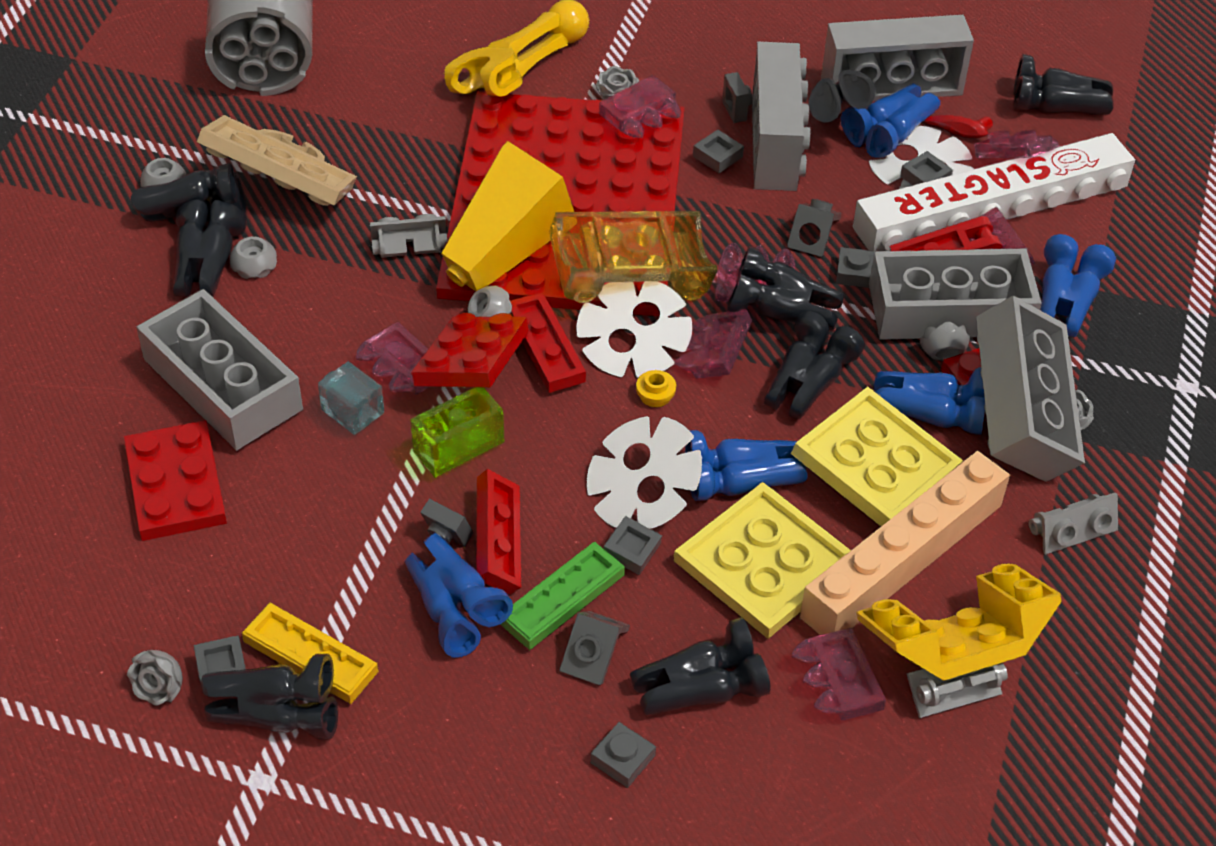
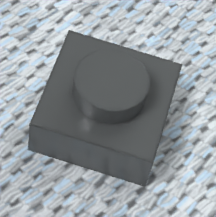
[722,72,752,123]
[693,130,744,173]
[900,151,953,186]
[836,247,875,288]
[420,498,474,547]
[603,516,662,575]
[194,635,246,687]
[591,722,656,788]

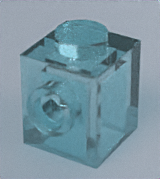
[318,361,384,435]

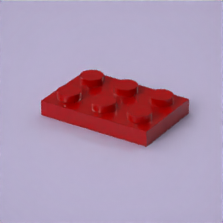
[411,313,529,388]
[124,420,227,541]

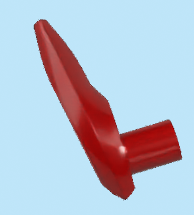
[924,115,993,138]

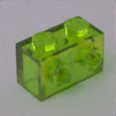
[410,387,504,478]

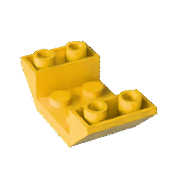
[856,564,1061,681]

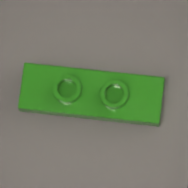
[500,541,625,650]

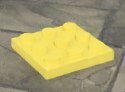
[791,387,963,526]
[674,482,851,639]

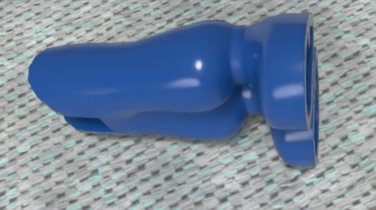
[841,83,941,158]
[1040,234,1116,338]
[874,367,985,435]
[685,430,808,501]
[404,533,513,657]

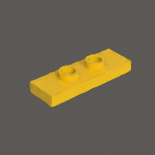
[242,603,378,704]

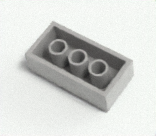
[821,15,974,101]
[752,42,810,191]
[869,249,1042,339]
[136,289,303,451]
[976,296,1085,482]

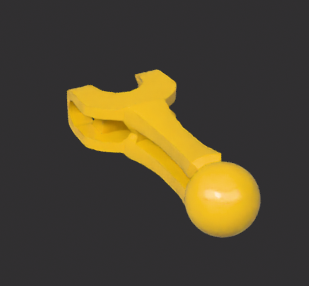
[444,0,589,96]

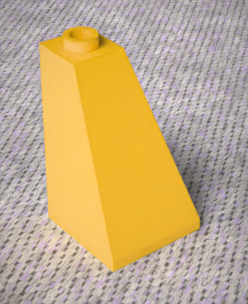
[442,141,577,291]

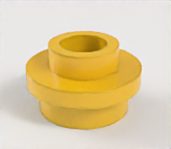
[636,370,676,407]

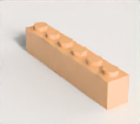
[800,451,1010,645]

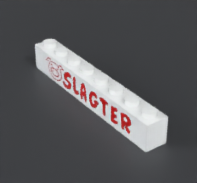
[853,133,1135,252]

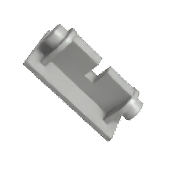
[370,214,448,258]
[1029,493,1118,555]
[907,663,1008,718]

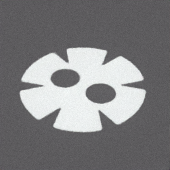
[869,125,973,189]
[577,277,692,378]
[587,416,702,529]

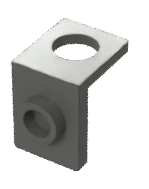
[787,198,842,256]
[560,611,630,685]

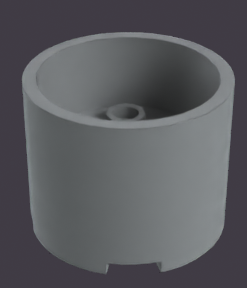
[205,0,313,96]

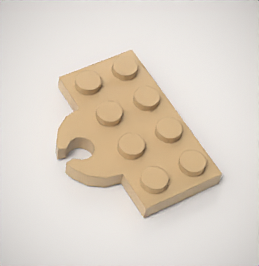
[197,115,357,205]

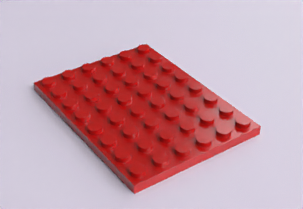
[436,91,685,316]

